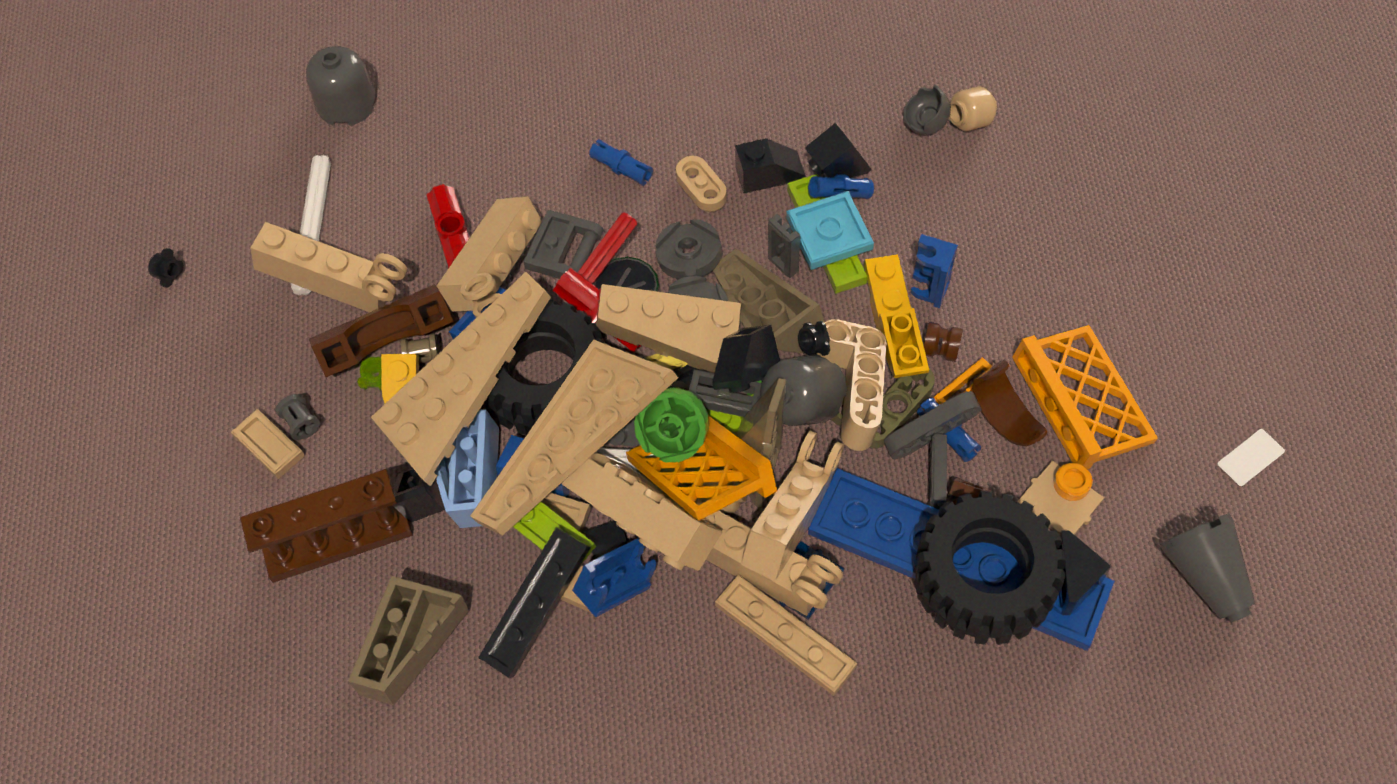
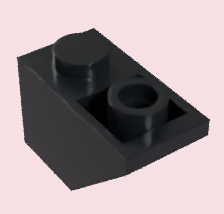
[712,324,780,393]

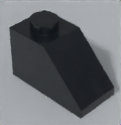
[805,123,872,178]
[735,138,806,194]

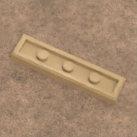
[715,574,857,696]

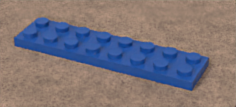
[808,468,1114,651]

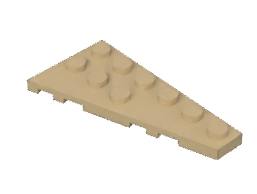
[371,272,551,487]
[470,339,678,536]

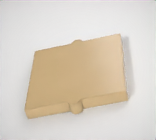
[1017,461,1104,535]

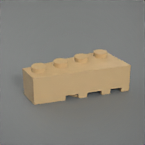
[596,284,741,373]
[561,451,722,571]

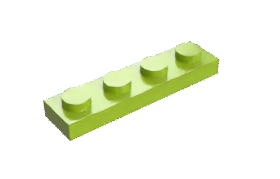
[787,174,867,294]

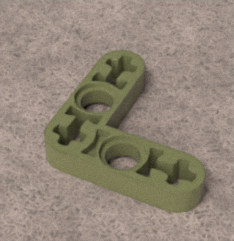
[831,369,935,449]

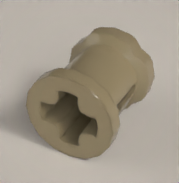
[400,333,440,363]

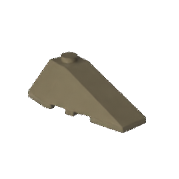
[712,249,825,353]
[731,378,786,508]

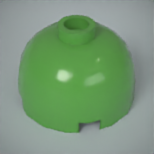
[634,387,709,462]

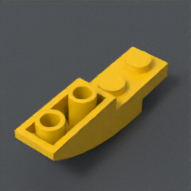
[864,254,929,378]

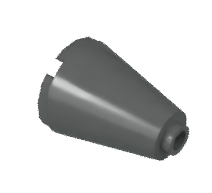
[1160,513,1255,623]

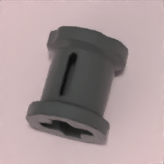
[275,394,320,440]

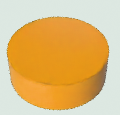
[1054,463,1093,501]

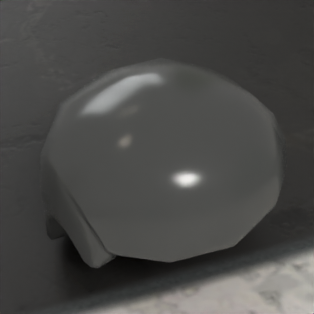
[903,85,951,135]

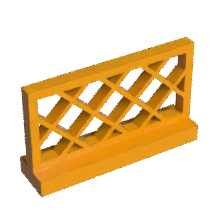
[1012,325,1158,469]
[626,415,777,521]

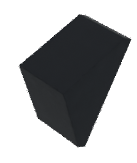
[393,468,444,523]
[1058,530,1111,615]

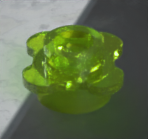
[357,357,382,391]

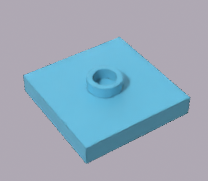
[786,191,874,270]

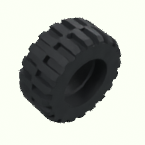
[484,299,605,435]
[914,491,1066,645]

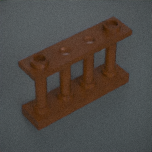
[240,469,413,583]

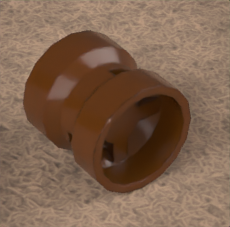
[924,322,963,362]

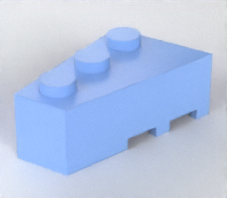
[435,409,499,528]

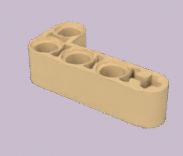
[817,319,886,451]

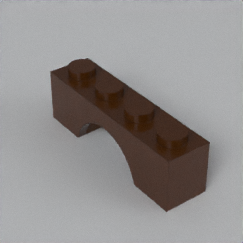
[309,284,454,377]

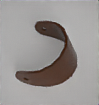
[972,360,1048,446]

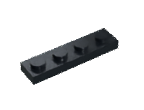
[478,527,591,678]

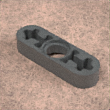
[884,391,982,459]

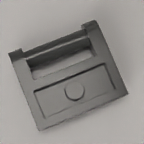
[523,210,603,279]

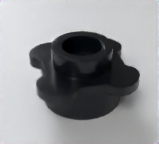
[148,248,184,288]
[798,321,830,356]

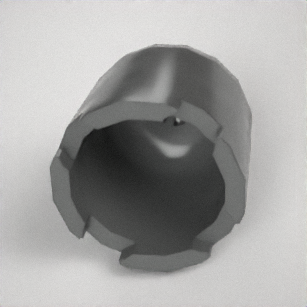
[306,46,376,126]
[760,354,847,426]

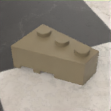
[348,576,469,705]

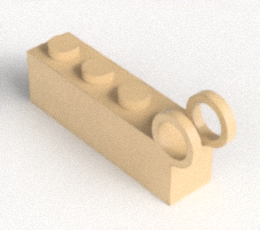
[437,197,542,318]
[250,222,407,312]
[741,431,844,580]
[696,499,843,617]

